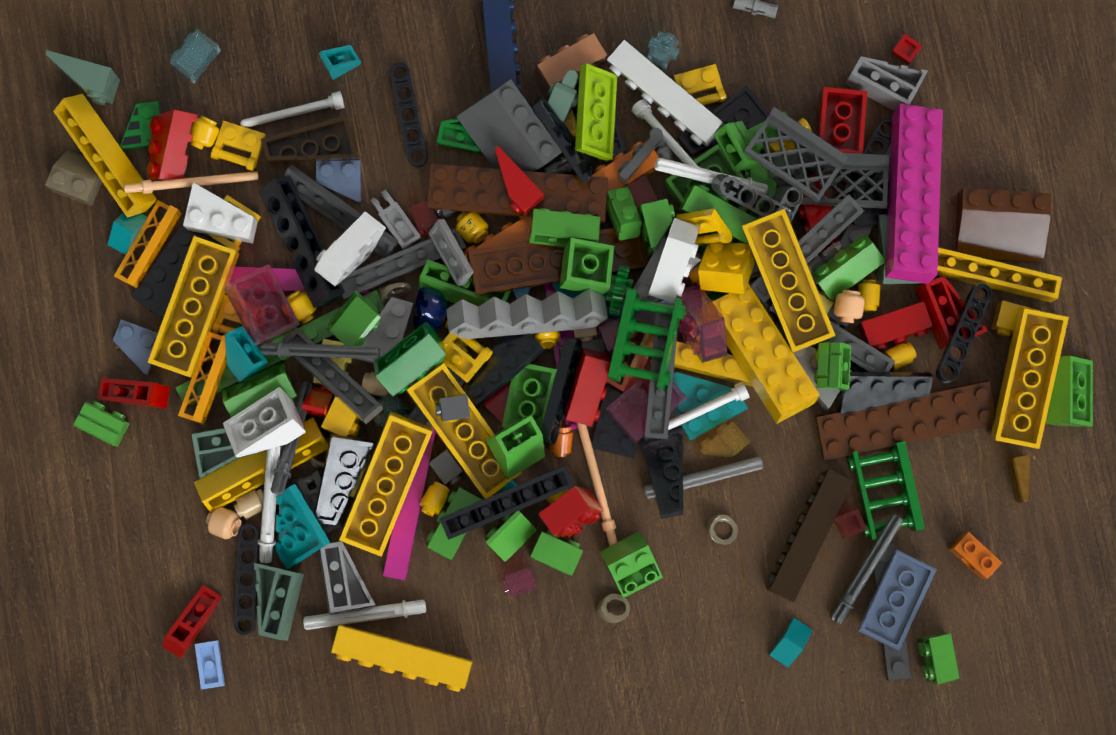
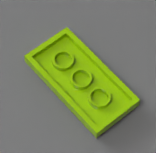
[575,63,617,161]

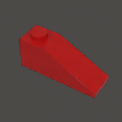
[495,146,544,217]
[97,378,170,409]
[302,384,335,418]
[162,585,222,659]

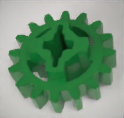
[605,265,633,315]

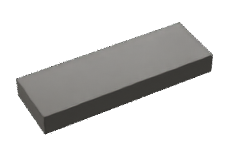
[428,219,474,286]

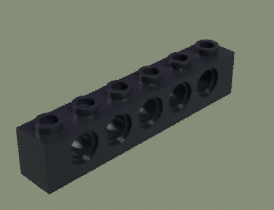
[259,177,345,307]
[440,464,577,540]

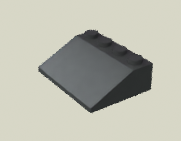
[456,78,562,172]

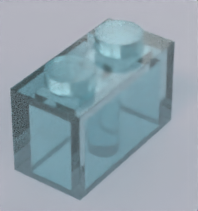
[169,29,221,84]

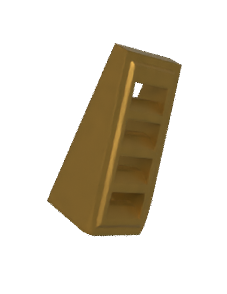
[1008,455,1030,503]

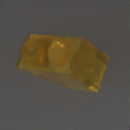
[697,422,750,458]

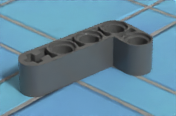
[712,174,803,222]

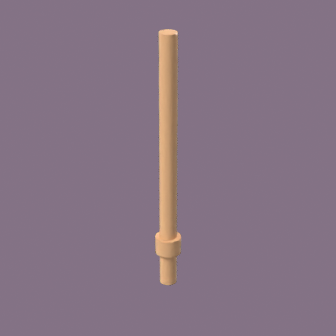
[124,171,258,194]
[577,423,618,546]

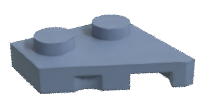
[316,160,361,203]
[113,320,158,375]

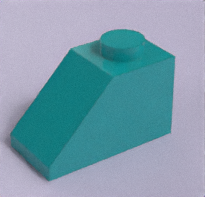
[225,326,268,383]

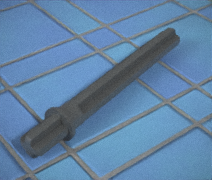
[261,340,380,359]
[270,382,314,495]
[830,514,903,624]

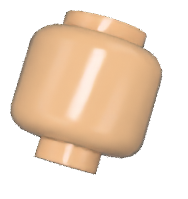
[834,290,865,323]
[206,507,241,539]

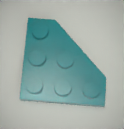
[670,372,748,441]
[275,484,330,570]

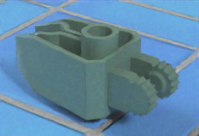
[543,70,579,125]

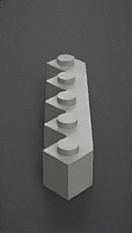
[447,289,608,339]

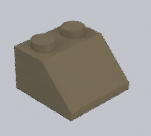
[45,150,102,206]

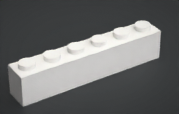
[607,40,724,147]

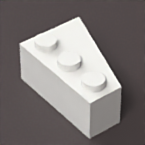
[183,183,258,244]
[314,212,386,286]
[648,218,700,303]

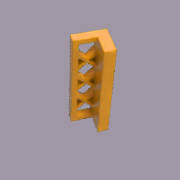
[114,200,182,288]
[178,332,227,425]

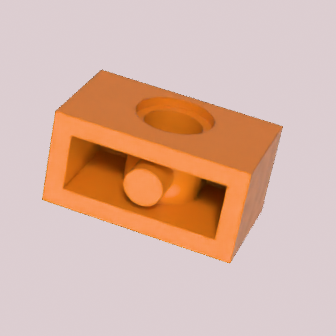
[948,532,1002,580]

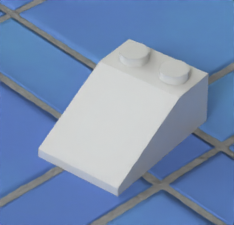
[223,387,306,458]

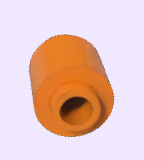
[549,423,573,457]

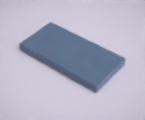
[857,549,937,651]

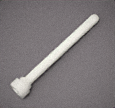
[240,91,345,128]
[632,99,698,167]
[668,382,750,430]

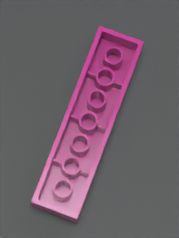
[885,103,943,284]

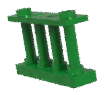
[608,289,686,391]
[847,441,925,540]

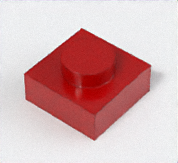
[891,34,922,65]

